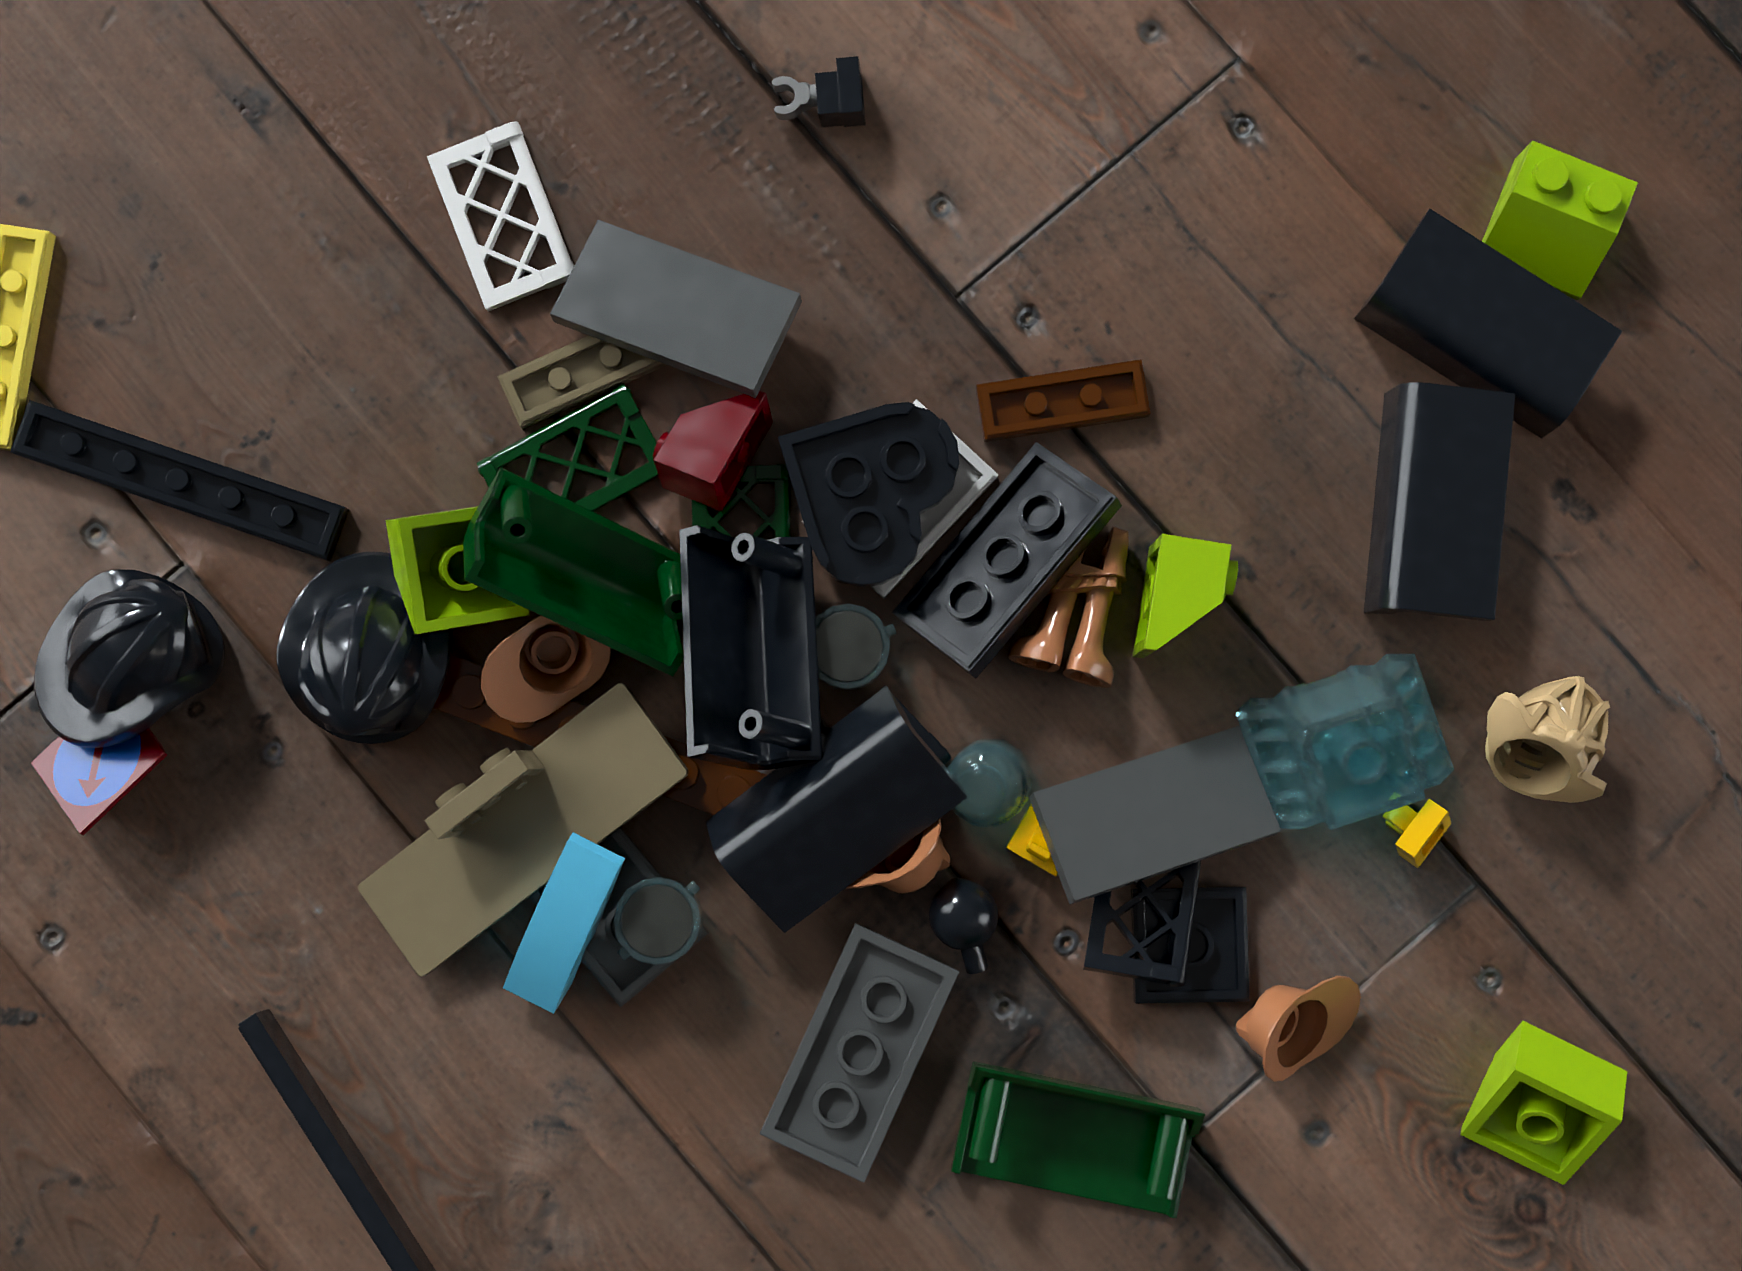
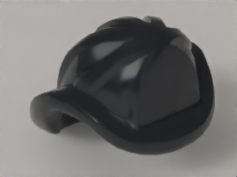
[276,551,453,744]
[34,569,225,748]

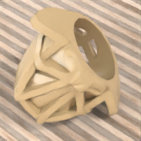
[1485,676,1610,803]

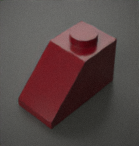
[653,391,773,512]

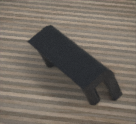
[1354,209,1622,439]
[1364,382,1515,621]
[679,525,823,770]
[705,686,968,933]

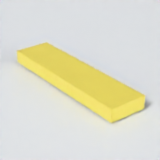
[0,224,56,451]

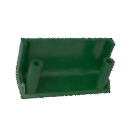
[463,467,684,676]
[951,1061,1206,1218]

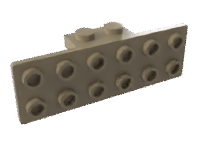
[358,683,689,977]

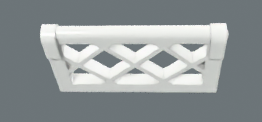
[427,121,574,311]

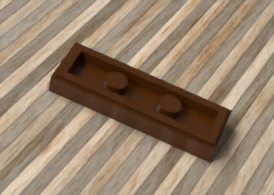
[975,359,1151,442]

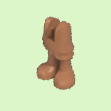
[1009,526,1129,688]

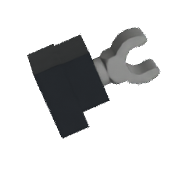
[772,56,866,127]

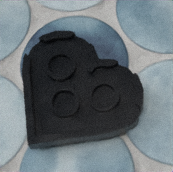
[778,402,960,587]

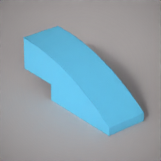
[503,832,625,1014]

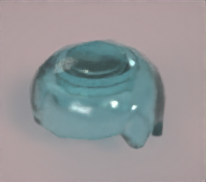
[947,739,1033,828]

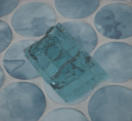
[1235,654,1454,830]

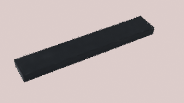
[10,400,349,562]
[238,1009,436,1271]

